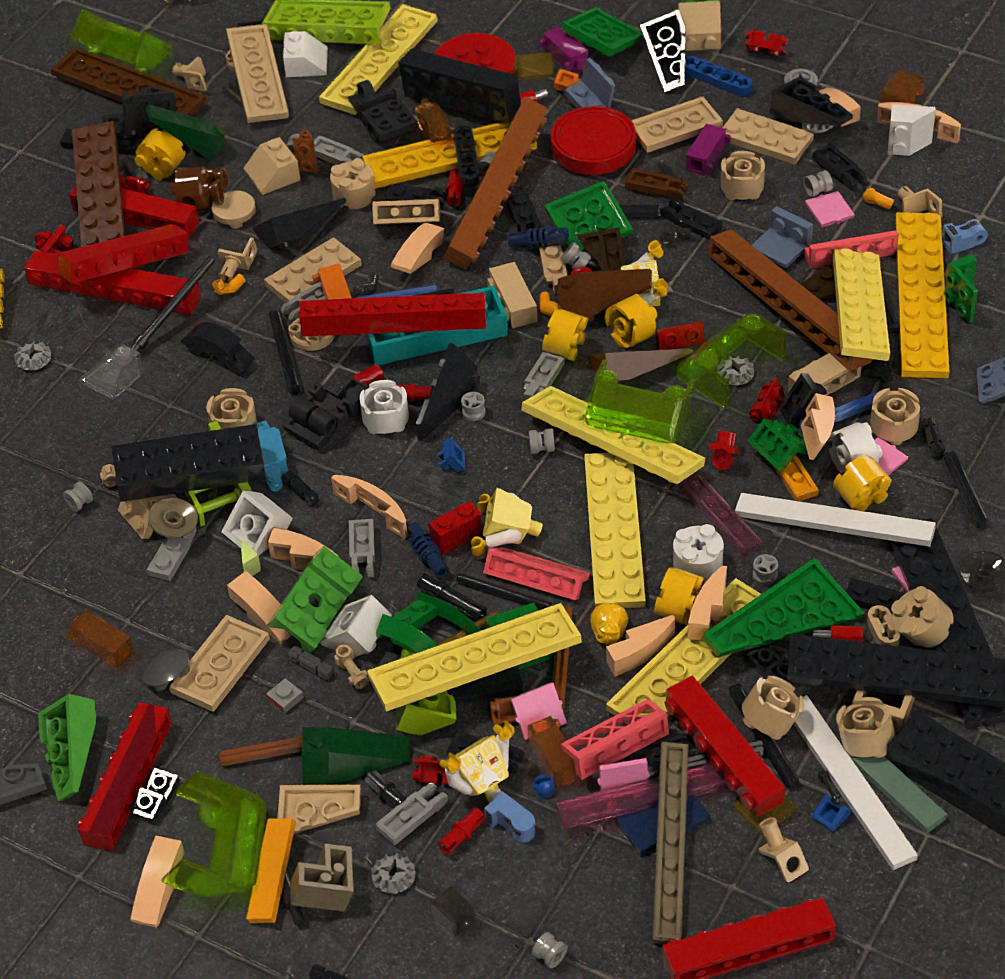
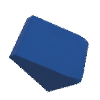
[811,794,852,832]

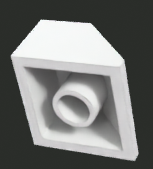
[283,31,328,77]
[888,104,936,156]
[221,490,293,556]
[319,595,392,657]

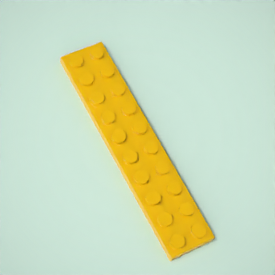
[895,212,949,378]

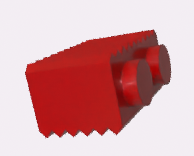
[428,501,483,555]

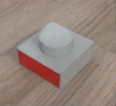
[266,678,304,714]

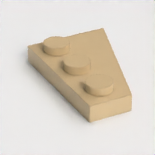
[278,785,361,834]

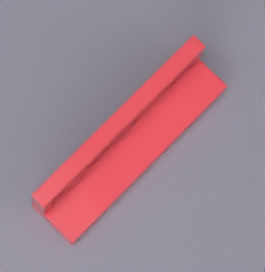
[804,230,898,269]
[483,546,590,600]
[561,699,669,780]

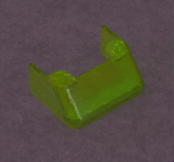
[70,8,173,73]
[677,314,787,409]
[585,359,695,444]
[161,771,267,897]

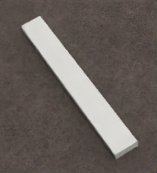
[735,493,936,547]
[793,695,918,870]

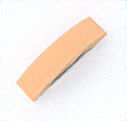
[877,102,961,143]
[331,475,408,539]

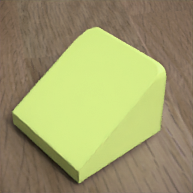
[241,541,261,576]

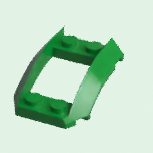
[376,591,482,654]

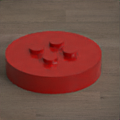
[435,33,516,74]
[551,106,636,175]

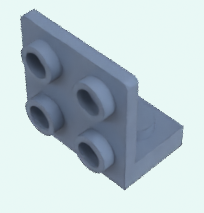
[564,58,615,109]
[752,206,813,268]
[977,357,1005,404]

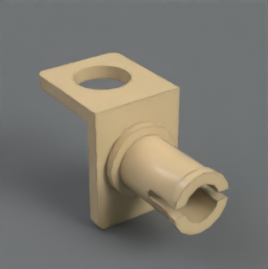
[173,57,207,92]
[898,186,942,217]
[217,237,257,283]
[758,817,809,882]

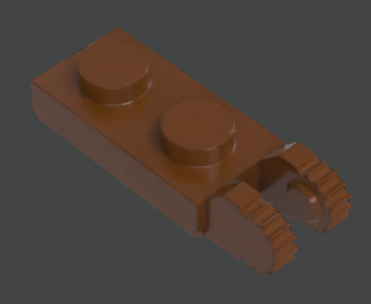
[625,168,689,201]

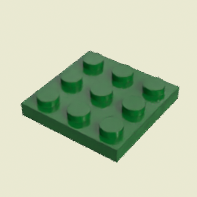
[561,7,644,56]
[545,181,633,252]

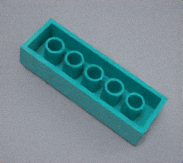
[364,286,508,365]

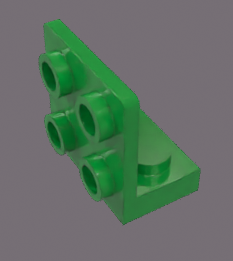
[944,254,978,324]
[748,418,819,471]

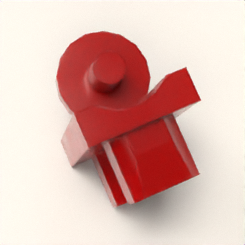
[34,225,74,254]
[709,430,740,470]

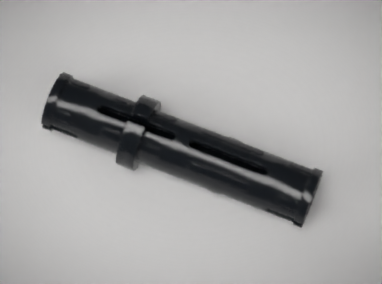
[417,573,487,621]

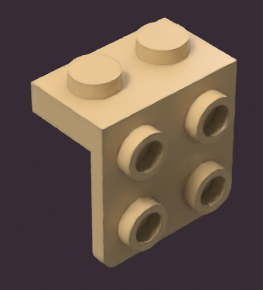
[118,494,177,539]

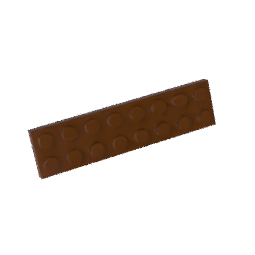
[51,47,207,116]
[72,121,126,247]

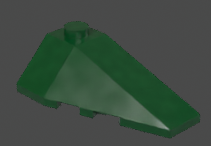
[146,104,228,160]
[302,727,409,785]

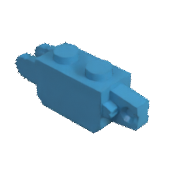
[253,421,289,492]

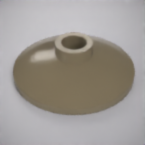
[148,498,198,538]

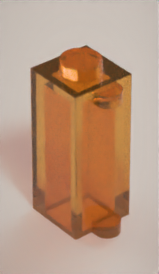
[415,99,451,143]
[66,609,135,669]
[527,716,579,788]

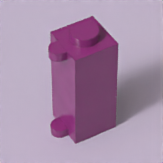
[539,26,588,73]
[686,123,732,176]

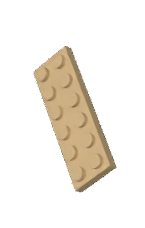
[226,24,288,123]

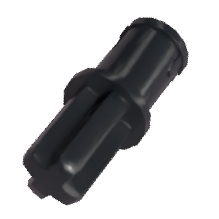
[364,770,406,808]

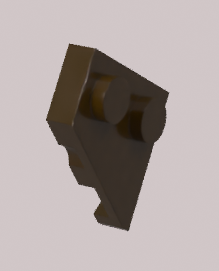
[577,227,626,271]
[801,266,836,302]

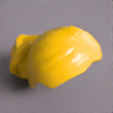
[590,603,628,645]

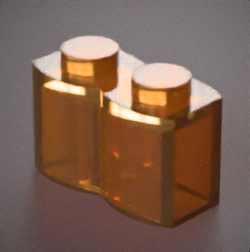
[880,69,925,104]

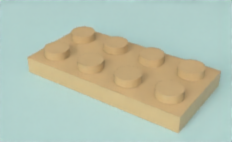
[631,97,723,153]
[722,109,814,165]
[264,237,362,303]
[169,615,270,712]

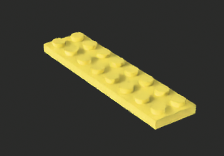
[319,4,438,115]
[833,249,890,361]
[521,386,705,484]
[584,453,646,608]
[606,579,761,725]
[367,603,582,712]

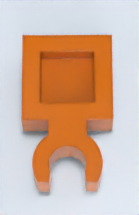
[553,69,582,92]

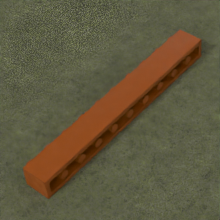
[443,96,548,270]
[708,229,872,371]

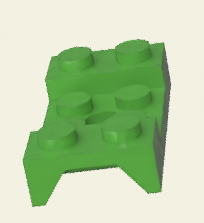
[267,546,363,653]

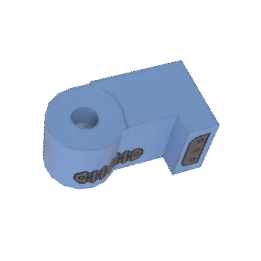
[942,219,988,254]
[484,791,535,843]

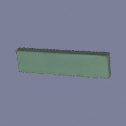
[852,756,947,834]

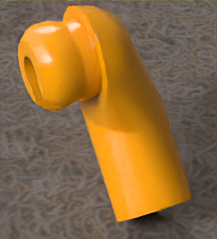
[863,188,894,210]
[212,274,246,295]
[540,292,561,316]

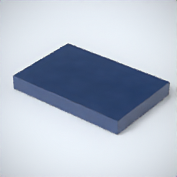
[612,785,710,856]

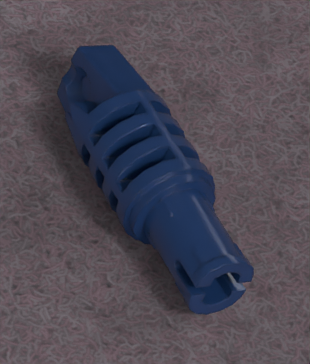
[508,226,569,248]
[407,522,449,578]

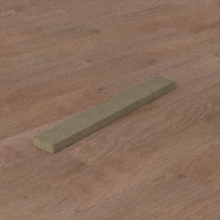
[652,742,688,944]

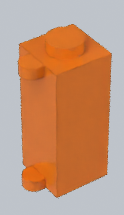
[312,263,352,300]

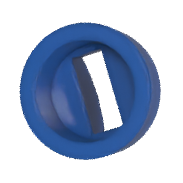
[533,774,555,798]

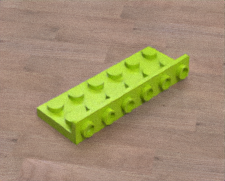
[263,0,391,45]

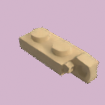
[539,245,567,295]

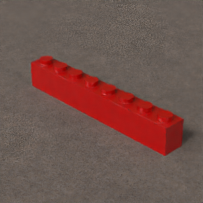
[24,250,201,315]
[299,293,486,337]

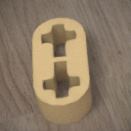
[867,605,901,646]

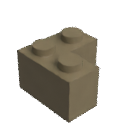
[290,844,354,912]

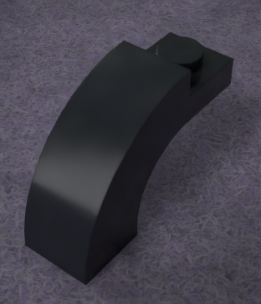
[180,322,256,376]

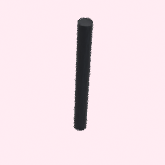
[456,573,552,610]

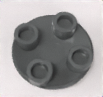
[142,649,190,691]

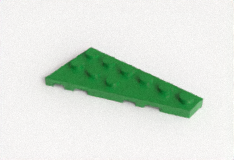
[702,558,865,657]

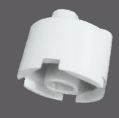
[360,380,409,434]
[828,422,883,473]
[673,524,724,583]

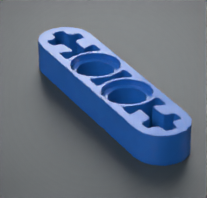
[685,56,752,96]

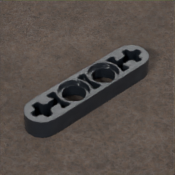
[453,125,479,187]

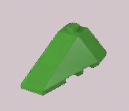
[38,694,96,802]

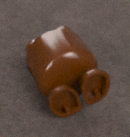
[171,166,228,210]

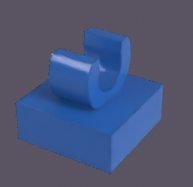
[438,438,465,473]

